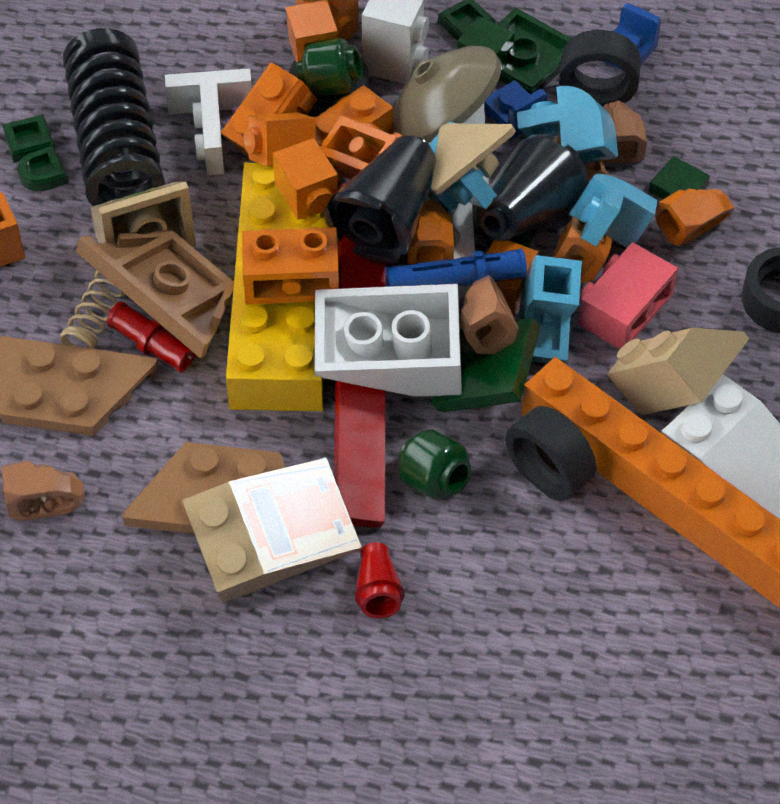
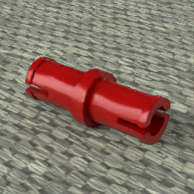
[106,301,196,373]

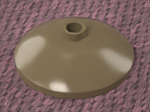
[393,46,502,143]

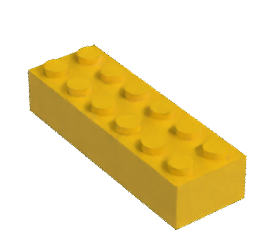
[226,162,333,411]

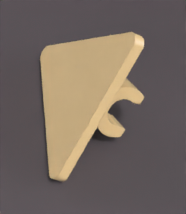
[431,123,516,195]

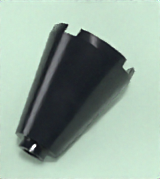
[477,134,589,241]
[324,136,436,263]

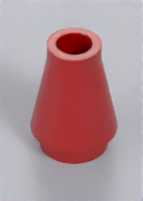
[355,542,405,619]

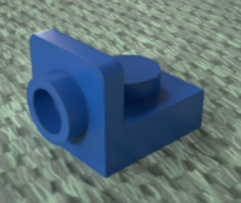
[603,3,661,71]
[484,81,548,138]

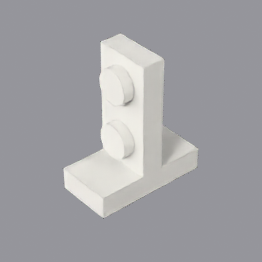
[165,69,252,175]

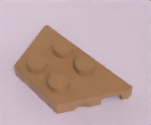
[75,230,234,358]
[0,336,159,436]
[123,442,286,534]

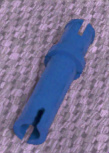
[385,249,527,287]

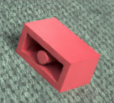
[578,242,678,349]

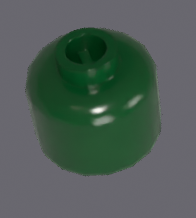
[296,38,363,99]
[399,429,471,501]

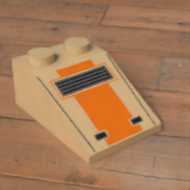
[182,458,362,603]

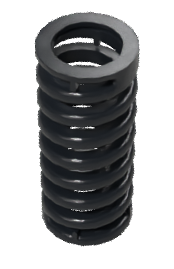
[63,28,165,206]

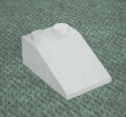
[362,0,429,84]
[315,284,462,397]
[661,374,780,519]

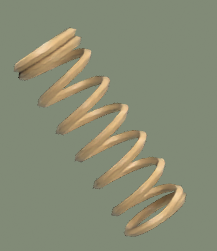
[60,270,124,349]

